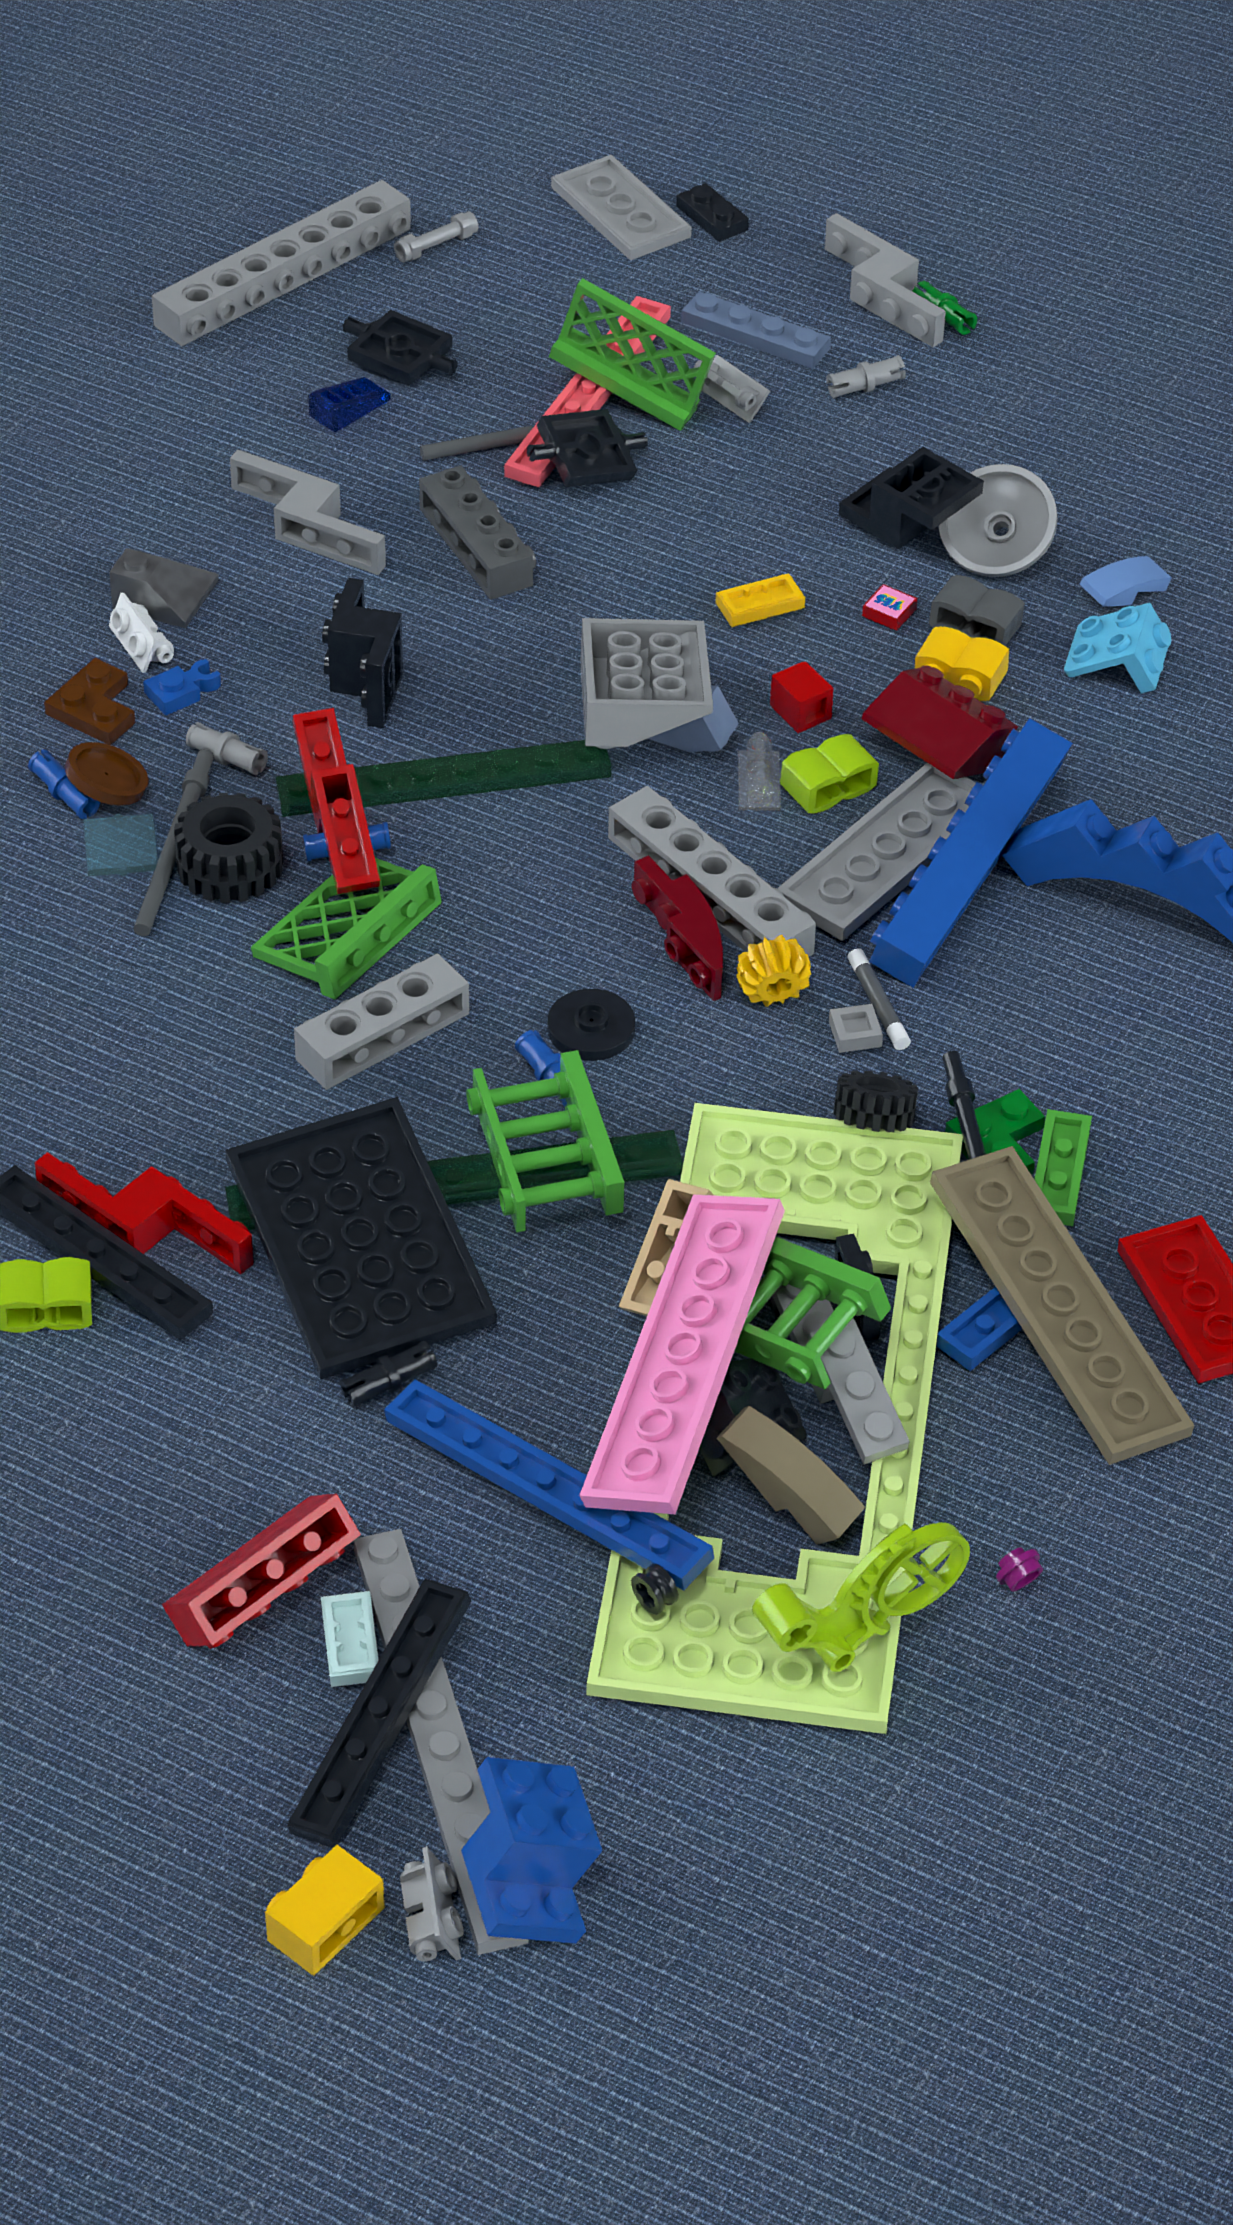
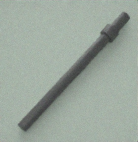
[133,749,214,936]

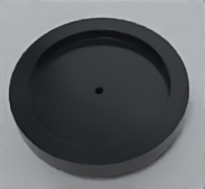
[547,989,635,1061]

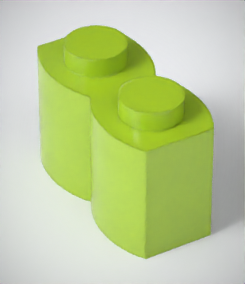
[780,734,879,813]
[0,1257,92,1333]

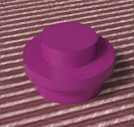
[996,1547,1043,1592]

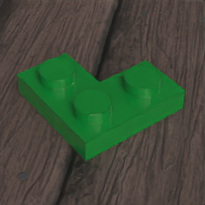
[945,1089,1045,1175]

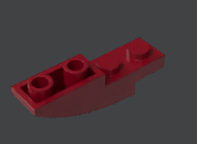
[631,855,723,1001]

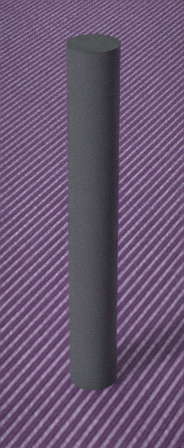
[420,425,533,461]

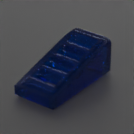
[308,377,391,433]

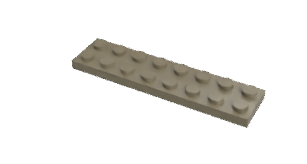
[930,1146,1195,1465]

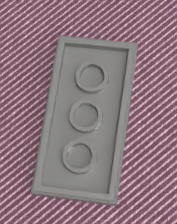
[551,155,692,261]

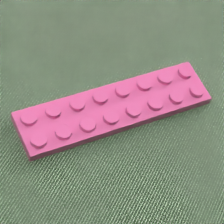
[579,1195,785,1515]

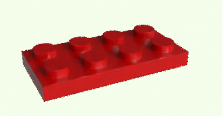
[1117,1215,1233,1384]

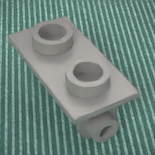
[694,355,770,423]
[400,1847,463,1961]

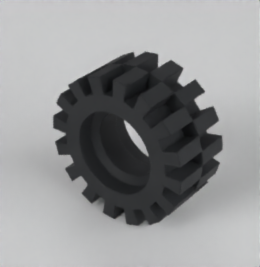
[833,1070,918,1132]

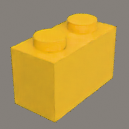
[265,1845,385,1976]

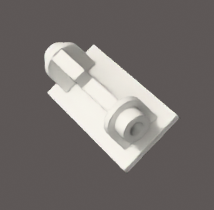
[109,593,174,673]

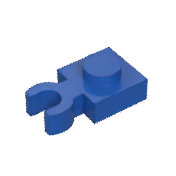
[143,659,221,716]

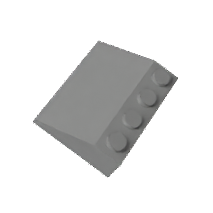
[580,618,713,749]

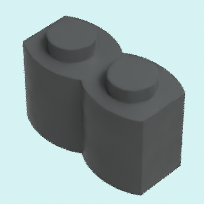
[929,575,1025,646]

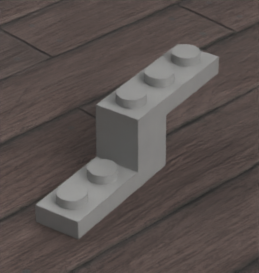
[825,213,946,347]
[230,450,386,575]
[772,1284,910,1465]

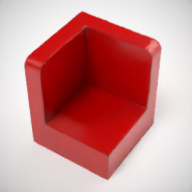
[770,662,834,733]

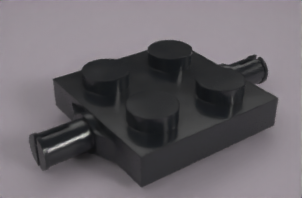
[343,310,458,386]
[527,409,648,487]

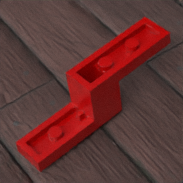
[292,708,380,894]
[34,1152,254,1274]

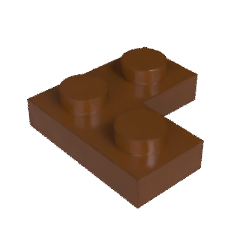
[44,657,135,745]

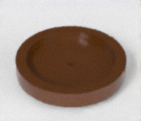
[65,742,148,806]

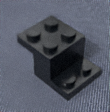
[839,447,984,549]
[322,578,403,728]

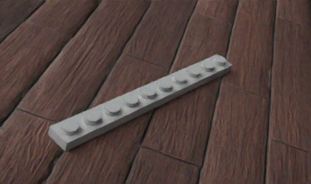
[354,1529,529,1955]

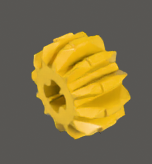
[736,934,811,1007]

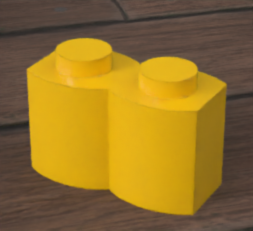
[915,627,1009,701]

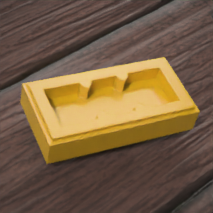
[715,573,805,627]

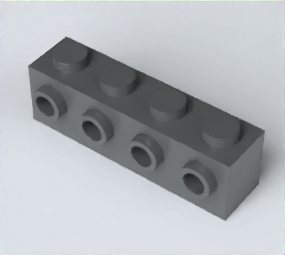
[419,465,536,600]

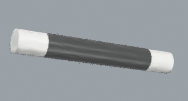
[847,949,911,1050]

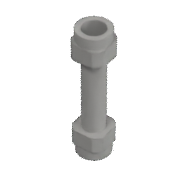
[394,211,479,262]

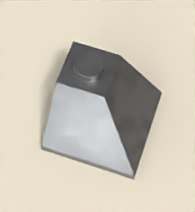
[109,548,219,629]

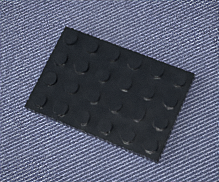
[225,1097,497,1380]

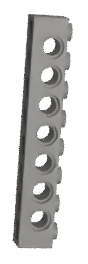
[152,180,411,346]

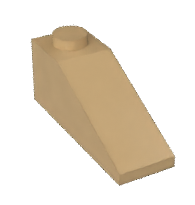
[619,1179,714,1316]

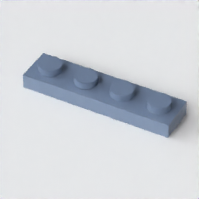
[681,291,831,369]

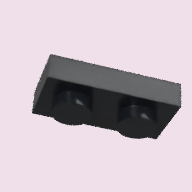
[676,183,749,242]

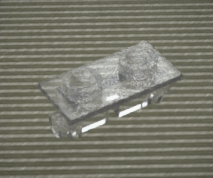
[738,732,781,811]

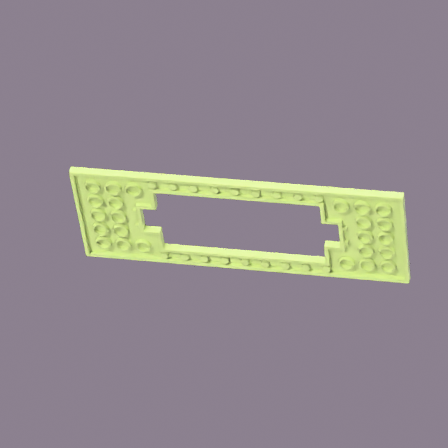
[586,1103,963,1734]

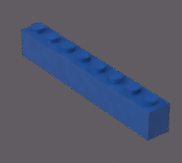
[869,718,1073,988]

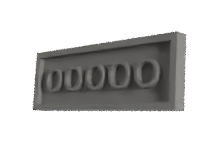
[777,763,976,941]

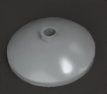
[939,464,1058,577]

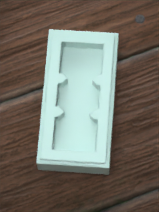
[321,1591,378,1687]

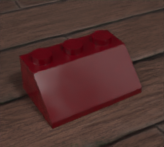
[861,665,1018,779]

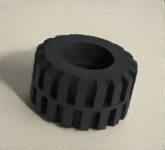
[174,792,283,903]

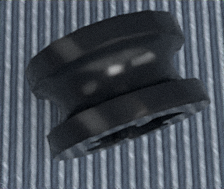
[631,1564,679,1615]

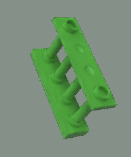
[466,1050,624,1233]
[735,1236,891,1390]

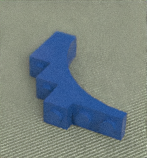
[1002,799,1233,943]

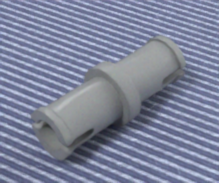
[826,355,906,398]
[186,722,268,775]

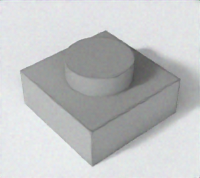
[829,1004,883,1053]

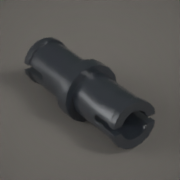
[340,1340,437,1408]

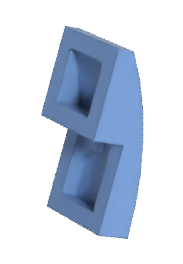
[1080,556,1172,607]

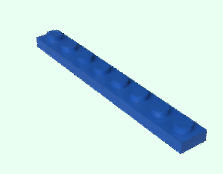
[384,1379,715,1591]

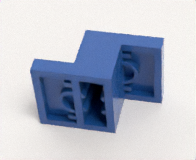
[461,1757,603,1943]

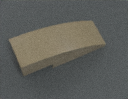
[717,1406,865,1545]

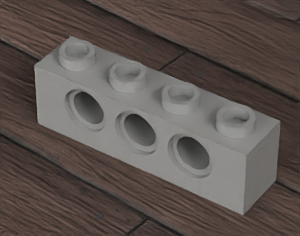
[294,953,469,1090]

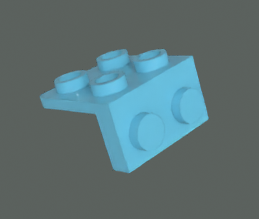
[1064,603,1171,694]

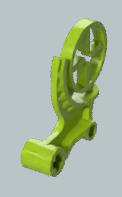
[752,1522,970,1672]

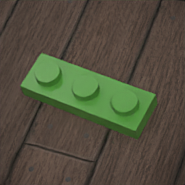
[1034,1109,1092,1226]

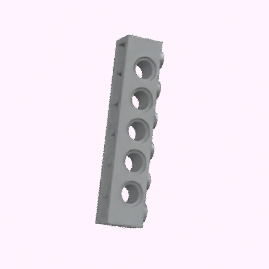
[608,785,816,957]

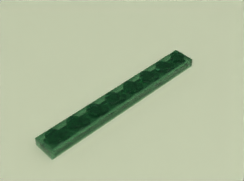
[275,739,611,817]

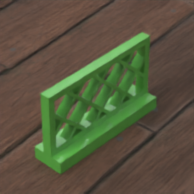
[549,278,716,431]
[251,858,442,1000]

